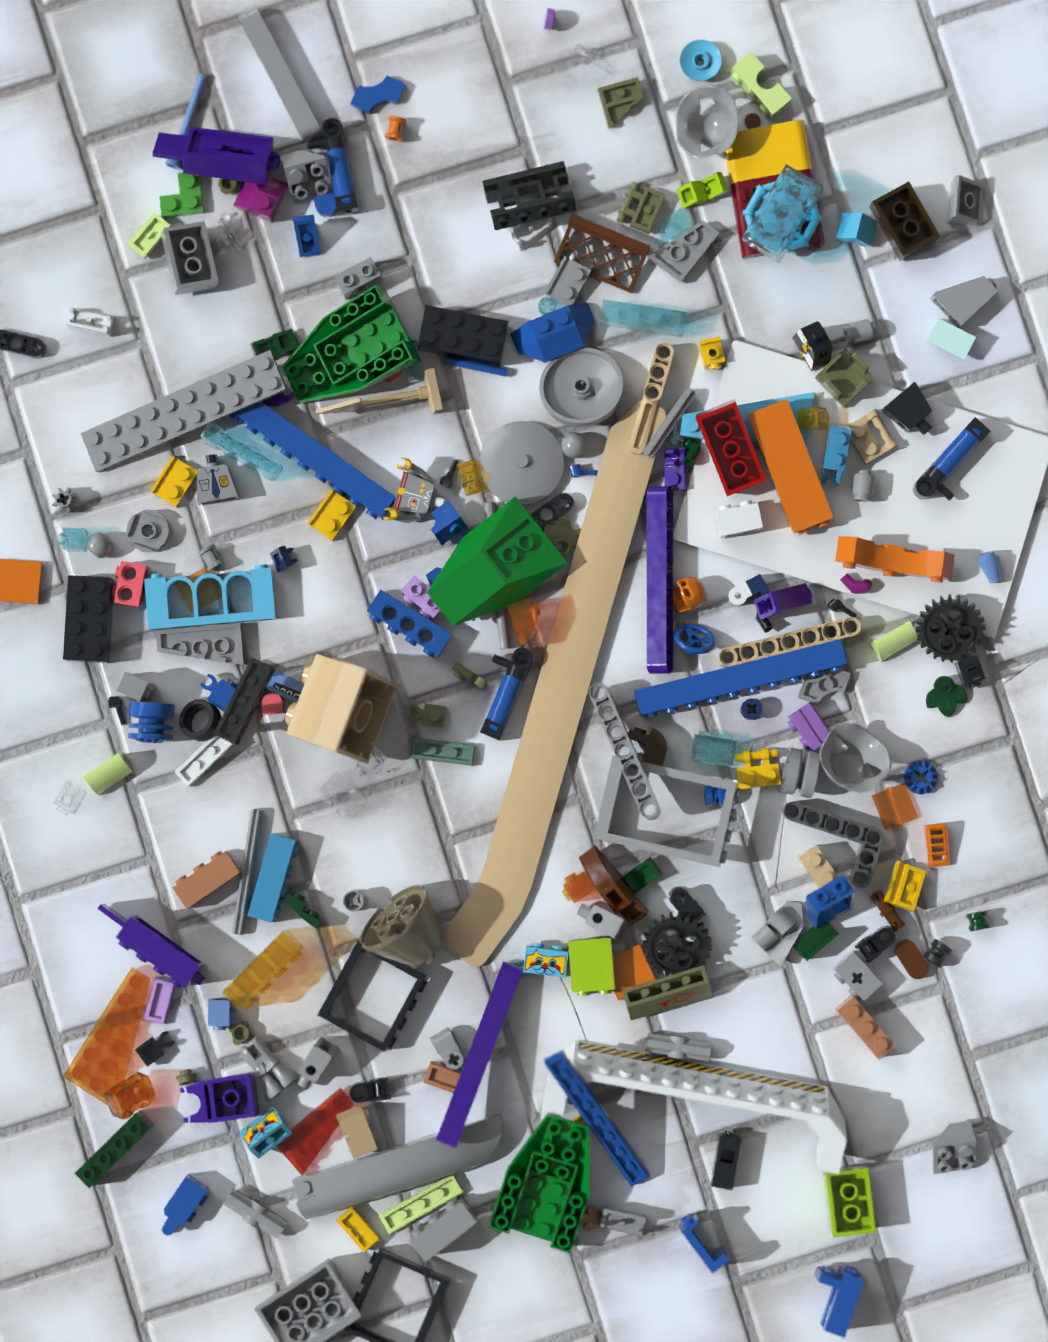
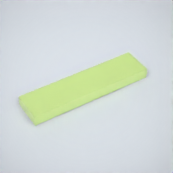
[379,1174,464,1234]

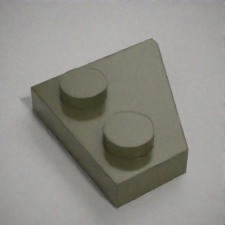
[597,77,643,128]

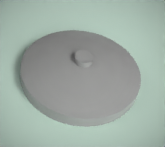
[539,348,624,427]
[480,421,564,506]

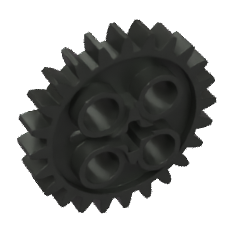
[916,594,986,663]
[643,911,712,977]

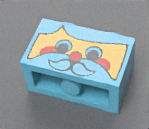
[523,942,569,978]
[239,1106,293,1159]

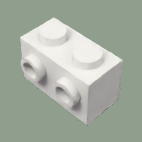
[715,500,763,538]

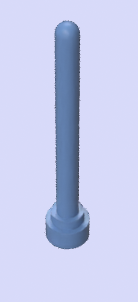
[165,73,207,170]

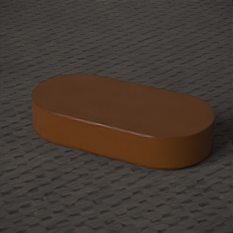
[895,939,929,979]

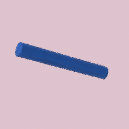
[444,356,508,377]

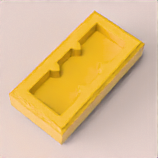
[336,1206,381,1253]

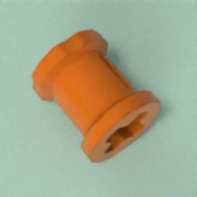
[384,116,407,142]

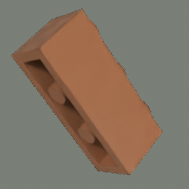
[173,850,241,909]
[835,995,895,1060]

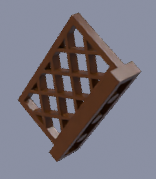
[554,214,651,293]

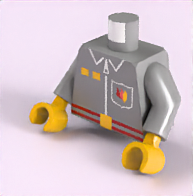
[384,457,445,523]

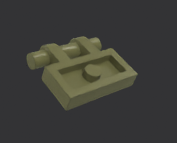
[616,182,665,234]

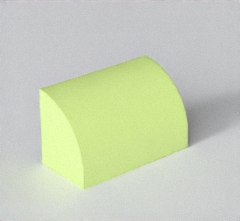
[870,621,918,661]
[83,753,133,795]

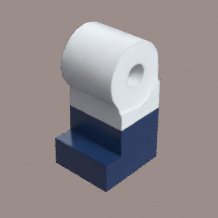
[728,574,769,606]

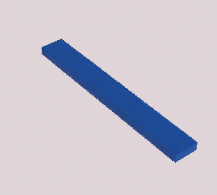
[544,1050,650,1186]

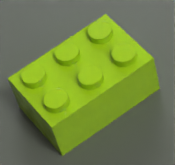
[823,1165,876,1238]

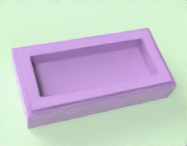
[144,977,175,1024]

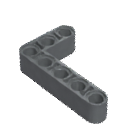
[782,801,884,888]

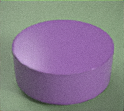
[543,8,556,30]

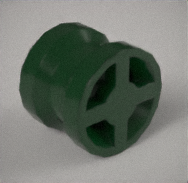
[966,910,990,931]

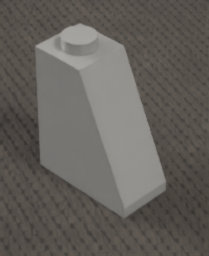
[930,276,998,328]

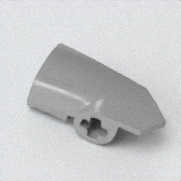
[752,901,804,966]

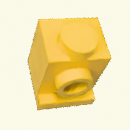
[698,336,725,370]

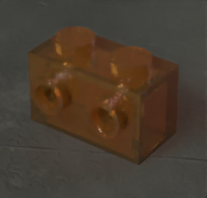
[103,1072,157,1120]

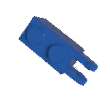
[161,1174,209,1236]

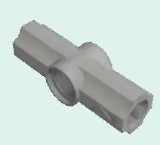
[645,1033,712,1061]
[223,1188,288,1239]

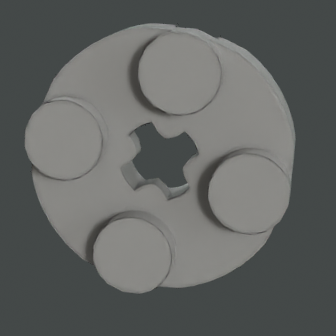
[127,510,170,552]

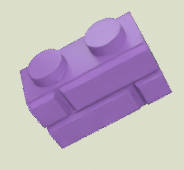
[787,702,829,751]

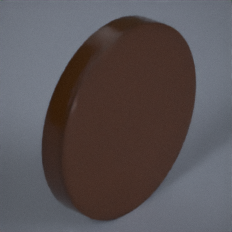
[744,113,761,129]

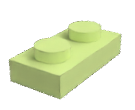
[128,212,171,259]

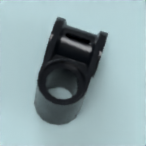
[668,887,706,921]
[854,926,896,963]
[349,1077,391,1103]

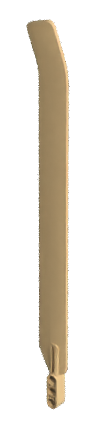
[442,342,674,967]

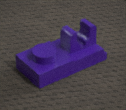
[664,448,687,491]

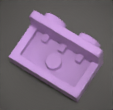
[401,576,440,620]

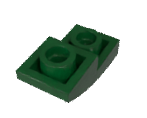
[286,891,323,928]

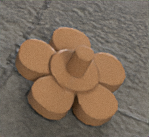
[581,1206,602,1231]

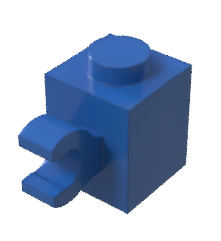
[200,674,237,712]

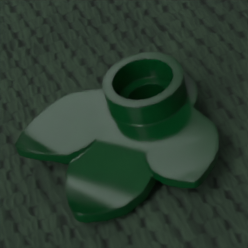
[925,676,968,717]

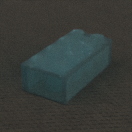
[742,164,824,263]

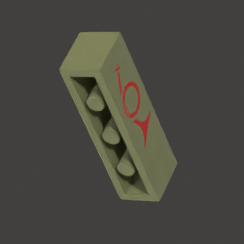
[622,965,713,1021]

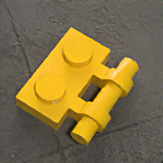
[734,748,781,789]

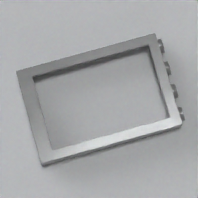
[594,755,741,867]

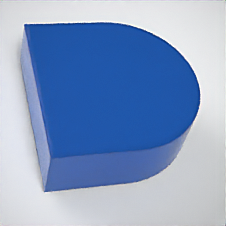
[313,193,336,217]

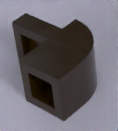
[628,727,667,766]

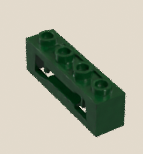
[74,1110,154,1189]

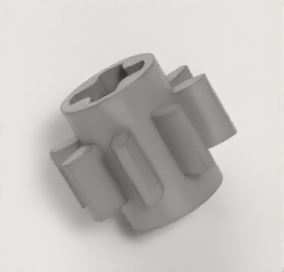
[52,487,78,513]

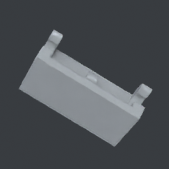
[599,1206,646,1236]

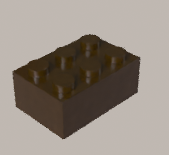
[869,181,940,261]

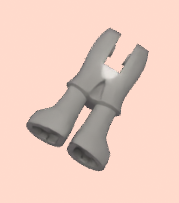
[240,1036,300,1102]

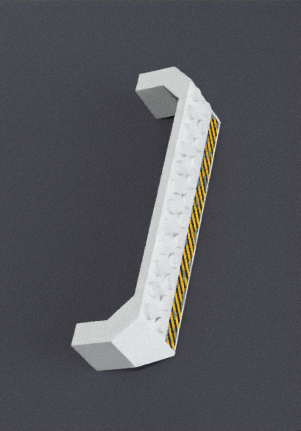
[541,1040,847,1174]

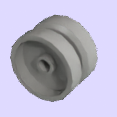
[781,747,820,798]

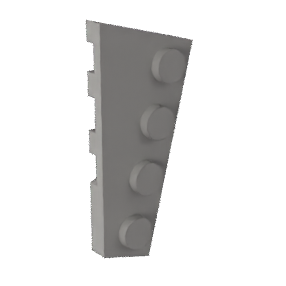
[156,623,245,666]

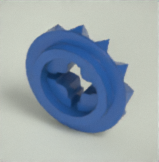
[904,761,938,794]

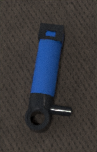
[308,118,359,216]
[913,417,991,501]
[480,647,533,741]

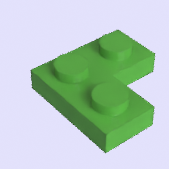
[159,173,204,218]

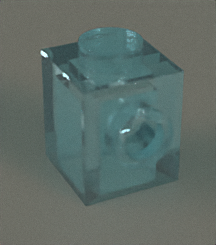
[59,528,88,552]

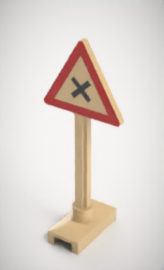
[315,368,443,414]

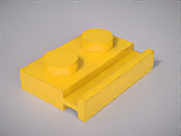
[150,456,197,508]
[307,489,356,541]
[884,861,926,912]

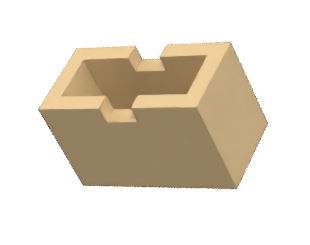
[797,845,838,888]
[336,1105,379,1159]

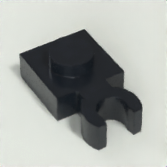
[135,1031,175,1067]

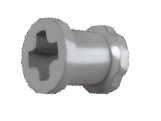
[198,544,224,571]

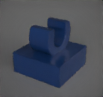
[270,546,298,573]

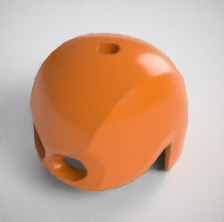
[673,577,706,613]

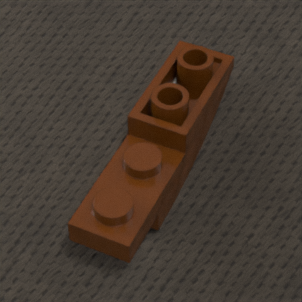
[579,845,649,925]

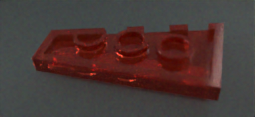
[276,1087,354,1176]

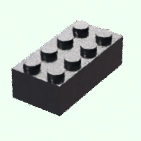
[418,305,509,366]
[63,575,114,663]

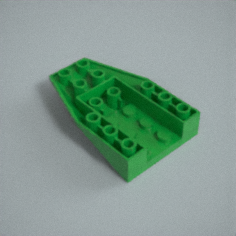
[282,285,421,404]
[426,496,567,626]
[488,1113,590,1254]

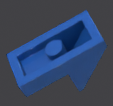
[293,214,321,257]

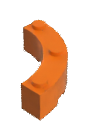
[835,536,955,583]

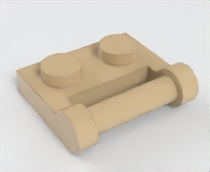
[848,409,898,465]

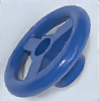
[674,624,716,655]

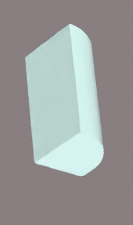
[927,318,976,360]

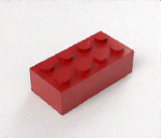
[695,399,767,496]

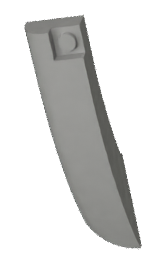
[292,1114,503,1219]

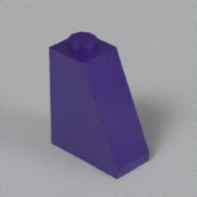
[754,583,813,620]

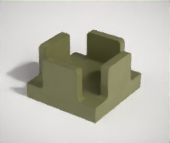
[815,348,875,408]

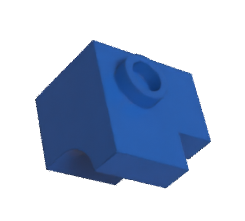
[431,501,470,546]

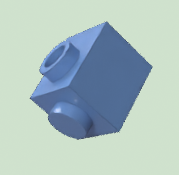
[208,999,236,1030]

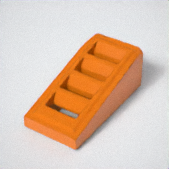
[923,823,950,868]

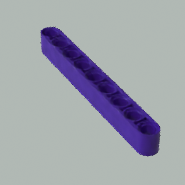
[647,486,673,674]
[436,961,523,1148]

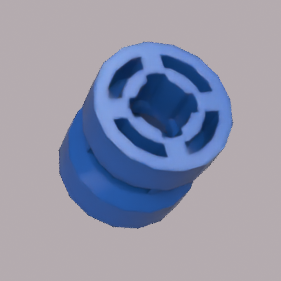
[704,785,727,806]

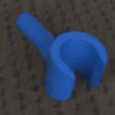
[569,464,598,478]

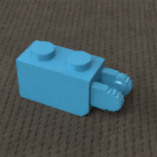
[821,423,852,486]

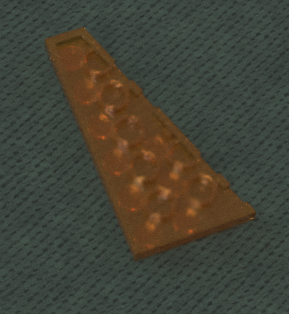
[62,967,151,1111]

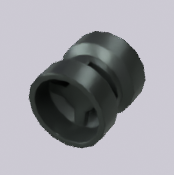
[923,939,953,968]

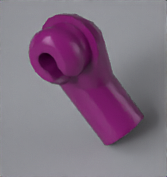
[840,573,872,594]

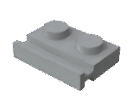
[545,256,591,306]

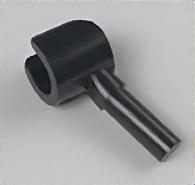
[440,459,459,488]
[827,599,857,617]
[108,696,126,725]

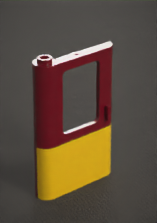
[725,120,825,259]

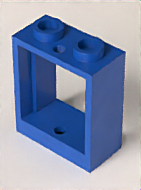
[805,875,855,929]

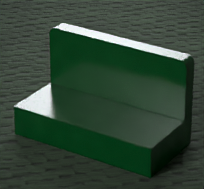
[793,923,840,961]

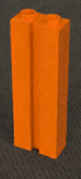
[747,399,834,535]

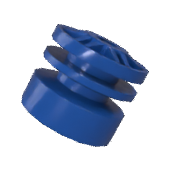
[128,702,175,743]

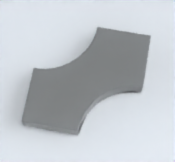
[797,670,852,705]

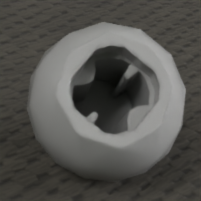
[561,432,587,459]
[86,532,112,559]

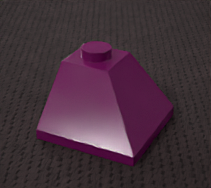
[233,176,288,223]

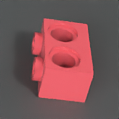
[111,561,149,609]

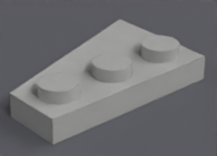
[647,220,719,283]

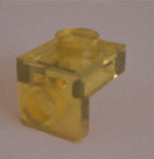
[797,406,830,430]
[456,459,485,496]

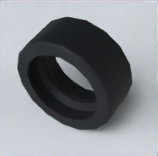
[179,699,222,742]

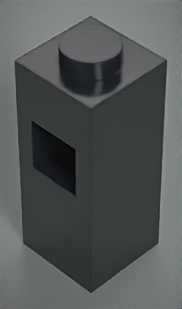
[710,1130,741,1190]

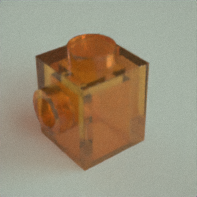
[562,871,596,903]

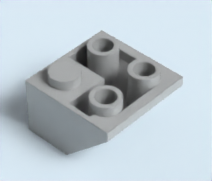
[281,150,334,203]
[933,1121,976,1174]

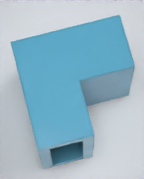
[836,213,878,247]

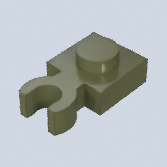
[452,661,487,689]
[408,703,446,728]

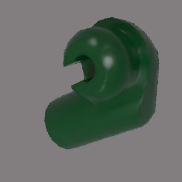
[683,438,701,465]

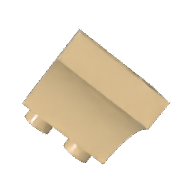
[285,654,398,764]

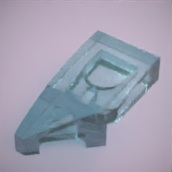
[658,208,694,247]

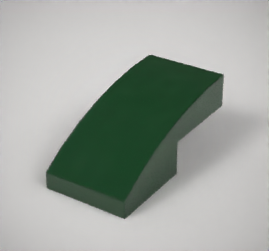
[251,328,298,358]
[621,857,663,894]

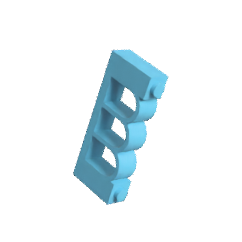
[144,564,277,631]

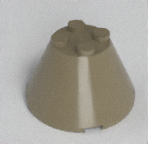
[359,885,444,969]

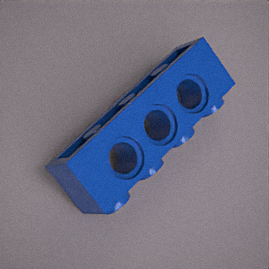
[367,589,453,658]

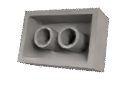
[161,221,219,295]
[409,1196,478,1262]

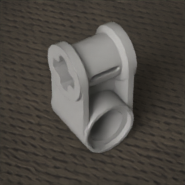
[430,1027,464,1069]

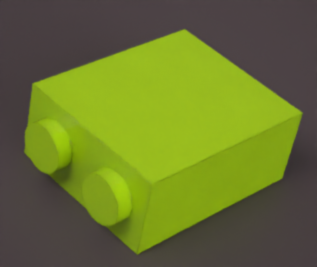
[568,937,616,996]

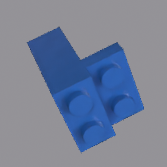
[814,1265,865,1338]

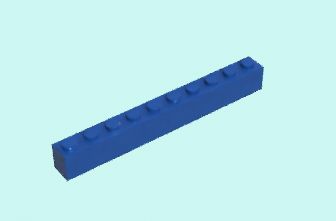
[229,402,396,520]
[634,639,847,719]

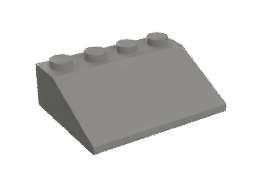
[254,1258,362,1342]

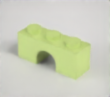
[731,51,792,120]

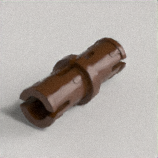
[870,889,905,932]

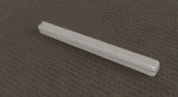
[232,809,263,935]

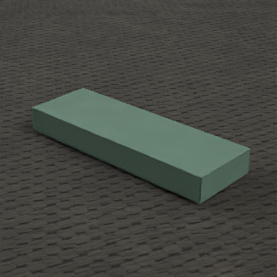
[410,737,476,766]

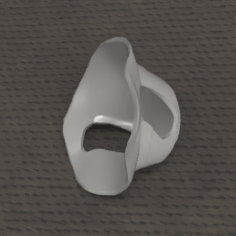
[676,86,739,158]
[819,723,891,793]

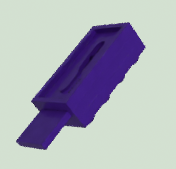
[152,127,280,184]
[97,904,206,988]

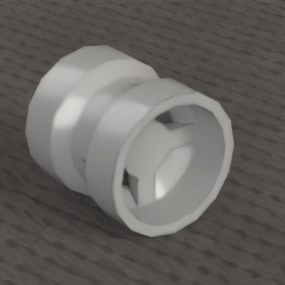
[343,890,365,912]

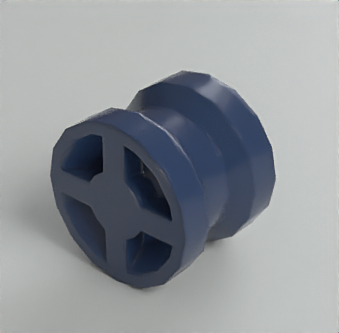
[740,698,762,720]

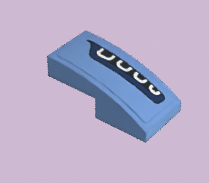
[266,670,304,702]

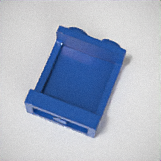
[679,1213,730,1274]

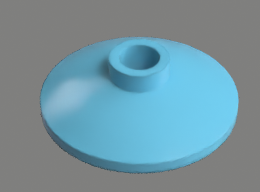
[680,40,722,81]

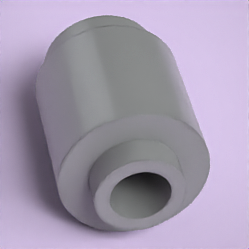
[843,319,876,345]
[852,470,875,502]

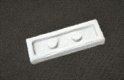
[174,735,235,787]

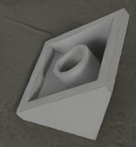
[948,175,984,226]

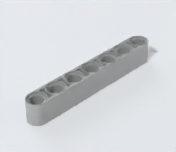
[238,7,322,142]
[589,683,661,821]

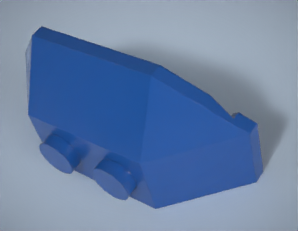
[510,302,595,363]

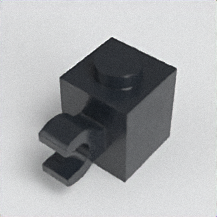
[954,655,986,689]

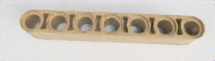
[717,617,861,668]

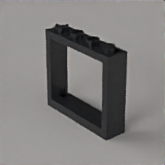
[317,939,428,1052]
[344,1247,451,1342]

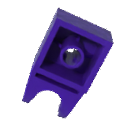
[180,1073,260,1123]

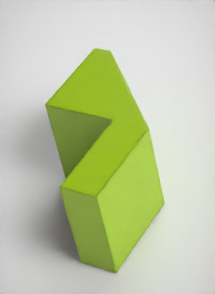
[676,172,728,209]

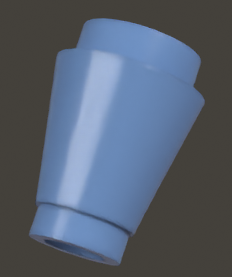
[978,550,1002,583]

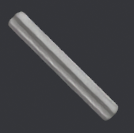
[643,388,696,458]

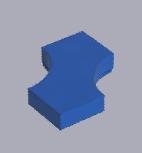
[350,76,406,114]

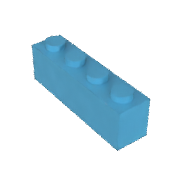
[247,833,299,923]

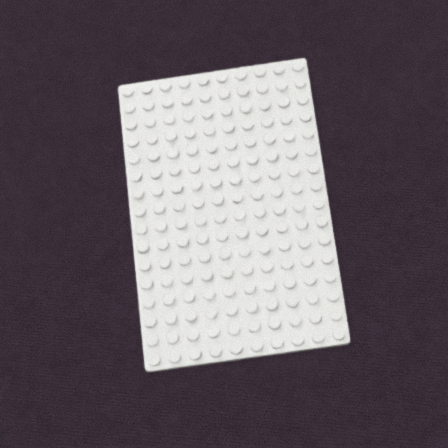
[673,340,1048,638]

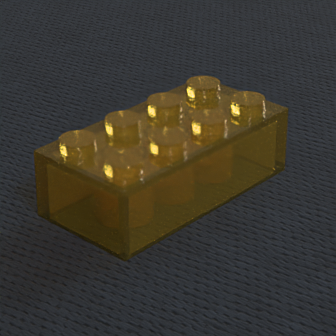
[222,930,305,1011]

